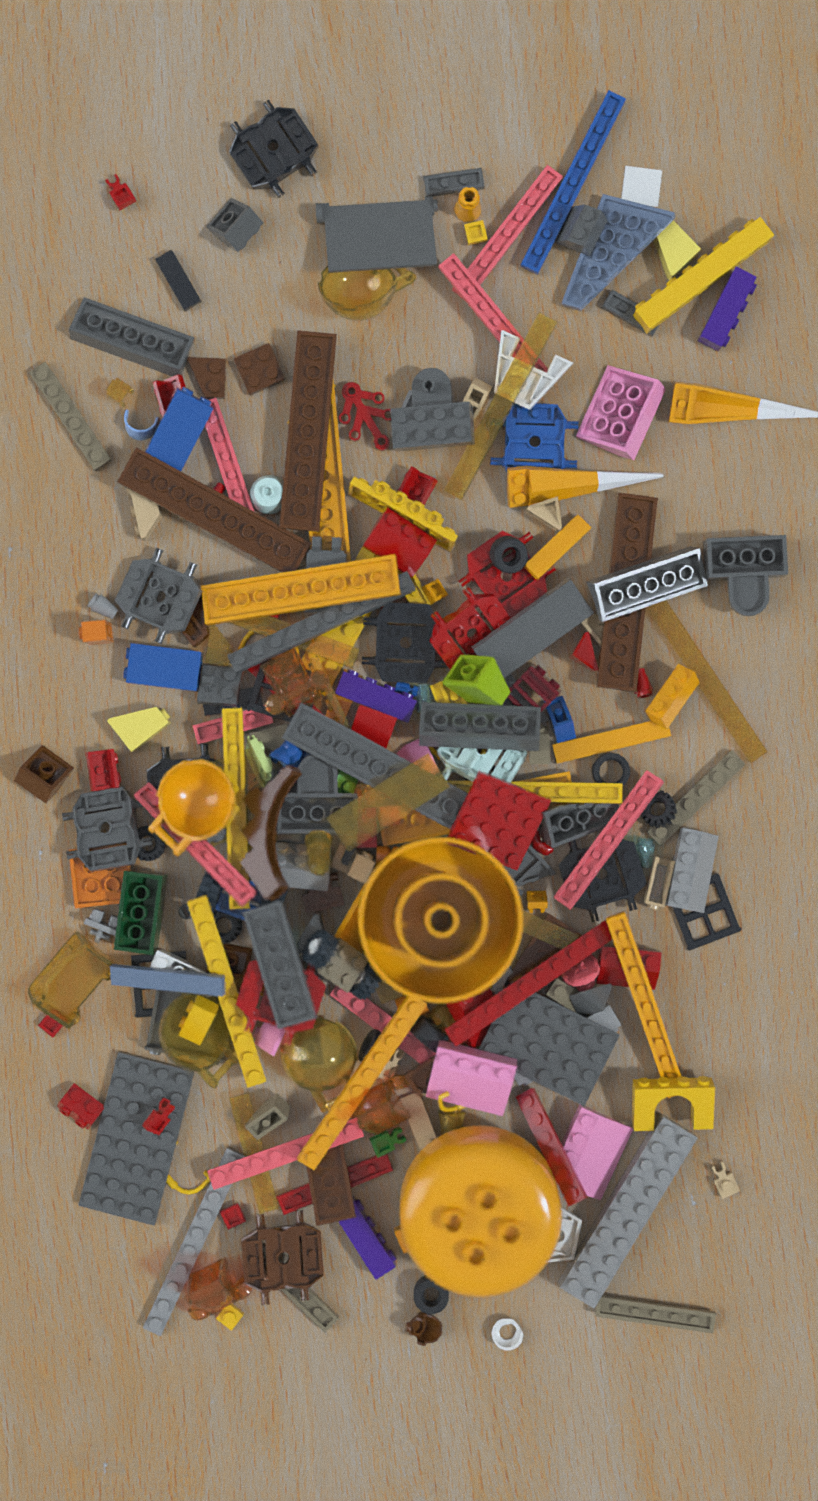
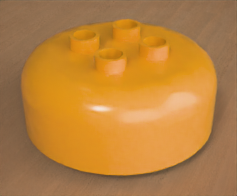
[358,837,523,1003]
[400,1126,562,1297]

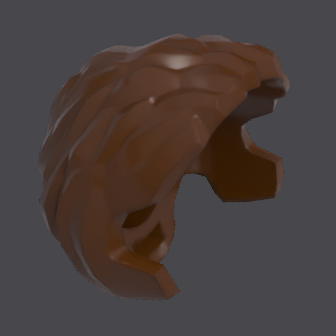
[405,1312,443,1346]

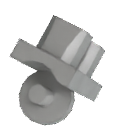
[84,908,118,944]

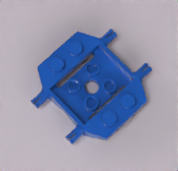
[490,403,579,473]

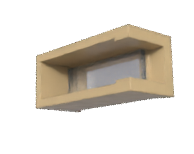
[642,856,675,910]

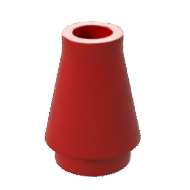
[634,668,654,698]

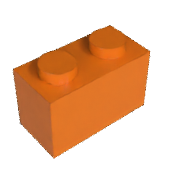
[79,620,113,645]

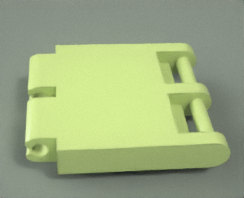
[245,735,273,788]

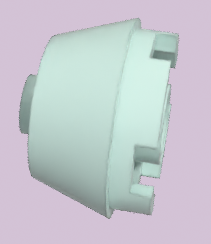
[250,475,284,514]

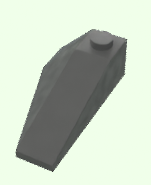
[539,803,619,848]

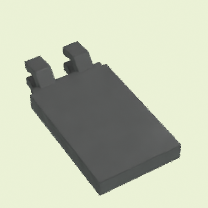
[305,537,347,613]

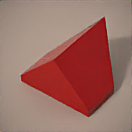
[569,631,598,672]

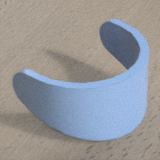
[124,409,159,441]

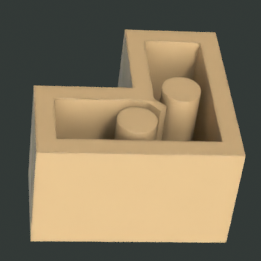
[330,842,376,884]

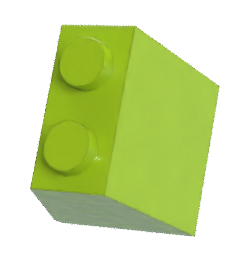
[442,655,510,706]

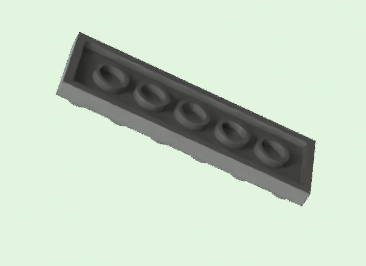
[243,900,317,1029]

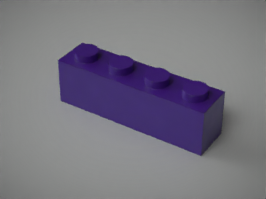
[698,266,757,351]
[334,669,417,723]
[339,1196,397,1280]

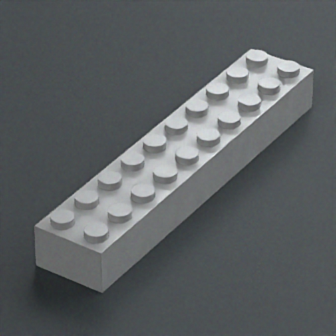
[558,1113,697,1308]

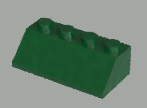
[114,871,168,955]

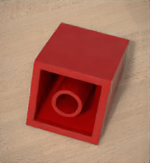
[351,705,397,749]

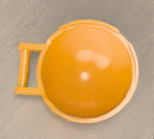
[148,760,235,857]

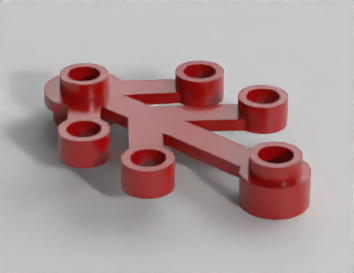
[339,382,391,451]

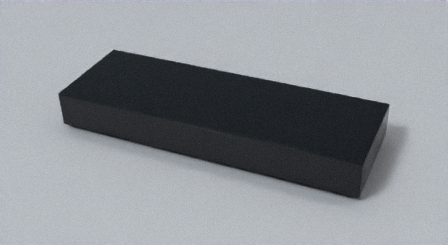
[155,250,202,311]

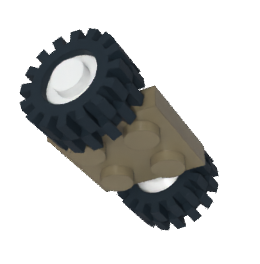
[301,929,382,1000]

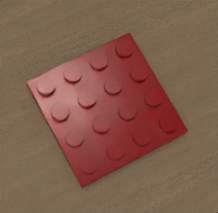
[446,770,551,870]

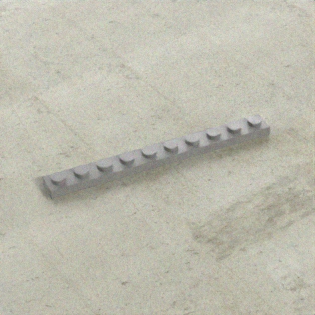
[143,1147,245,1336]

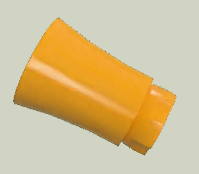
[454,187,481,222]

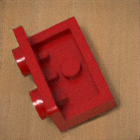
[153,374,185,417]
[396,466,438,505]
[86,748,121,792]
[57,1083,104,1130]

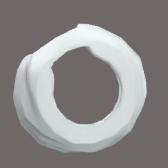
[491,1318,523,1350]

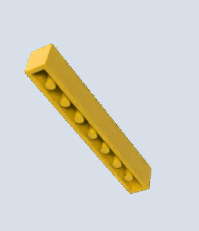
[633,217,774,334]

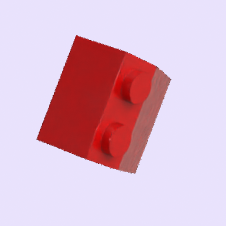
[445,987,493,1048]

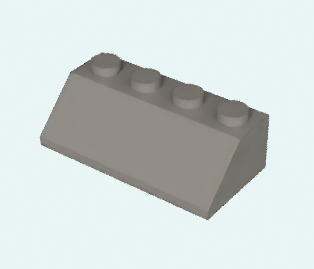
[665,828,719,913]

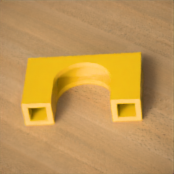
[632,1076,715,1131]

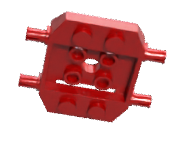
[458,530,556,619]
[430,587,511,670]
[236,960,326,1045]

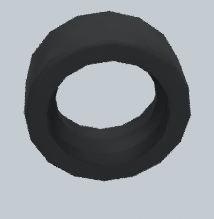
[592,753,630,787]

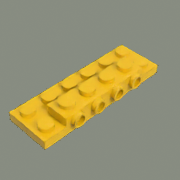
[348,477,458,552]

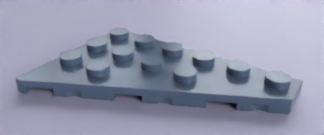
[561,194,676,311]

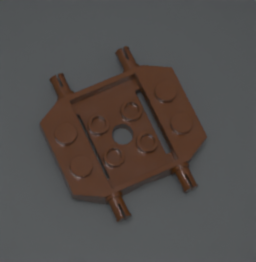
[241,1210,324,1305]

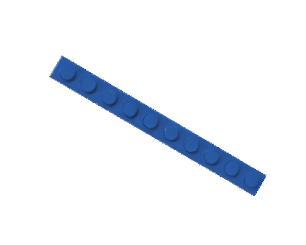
[520,90,626,275]

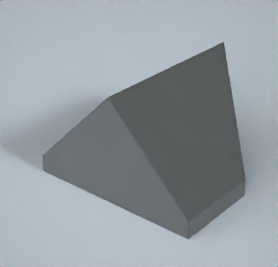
[570,984,612,1017]

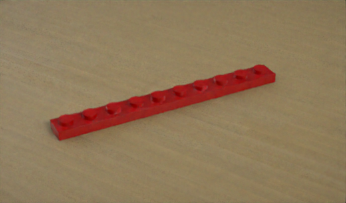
[444,919,612,1047]

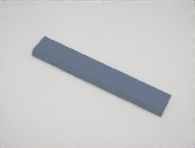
[110,964,226,996]

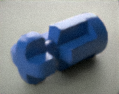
[394,682,419,697]

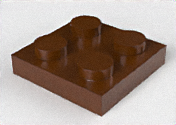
[233,343,285,396]

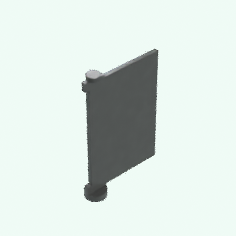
[315,196,438,273]

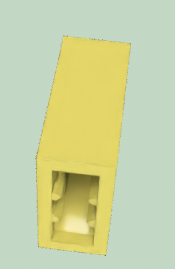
[654,220,701,280]
[107,707,171,752]

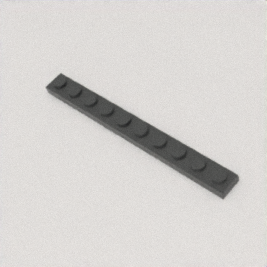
[227,571,416,674]

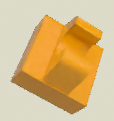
[526,891,548,913]

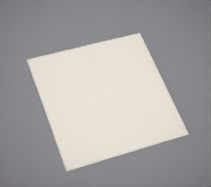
[621,166,662,207]

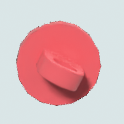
[561,955,600,992]

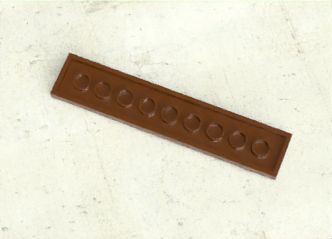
[279,330,337,532]
[117,447,311,573]
[596,492,658,692]

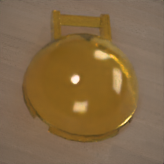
[318,266,416,321]
[158,993,239,1089]
[280,1015,358,1113]

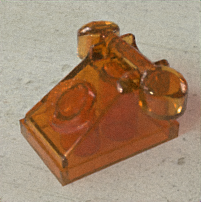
[260,647,330,718]
[350,1075,411,1135]
[185,1257,253,1321]

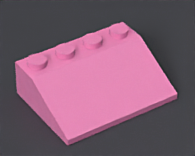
[576,365,666,460]
[426,1040,517,1116]
[556,1104,633,1200]

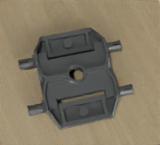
[115,547,202,644]
[62,786,153,872]

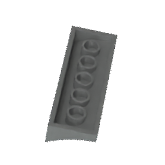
[69,297,194,376]
[586,546,708,622]
[472,577,594,678]
[419,702,541,751]

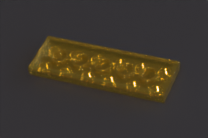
[327,753,450,852]

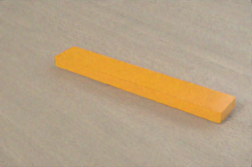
[552,721,671,764]

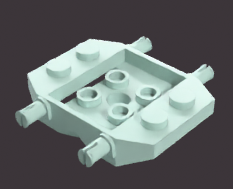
[437,747,528,783]

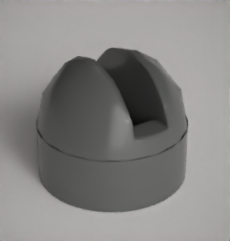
[179,903,192,919]

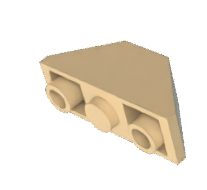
[126,488,162,541]

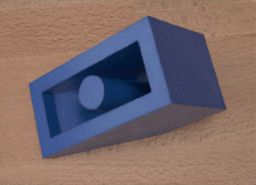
[544,696,576,743]

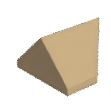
[526,497,562,533]

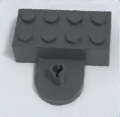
[391,368,475,452]
[703,535,788,617]
[277,754,358,835]

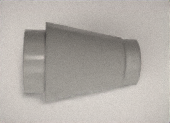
[88,593,119,619]

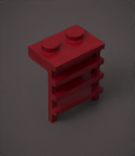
[507,664,561,712]

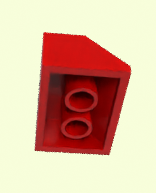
[362,508,437,579]
[596,945,662,990]

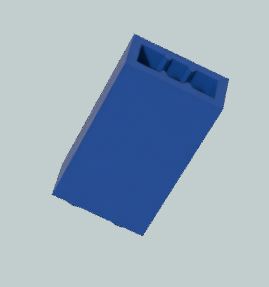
[145,387,214,471]
[123,643,204,692]

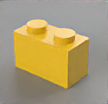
[178,995,219,1045]

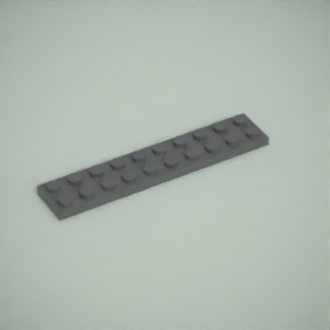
[282,703,468,829]

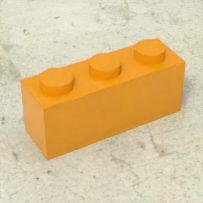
[645,664,700,729]

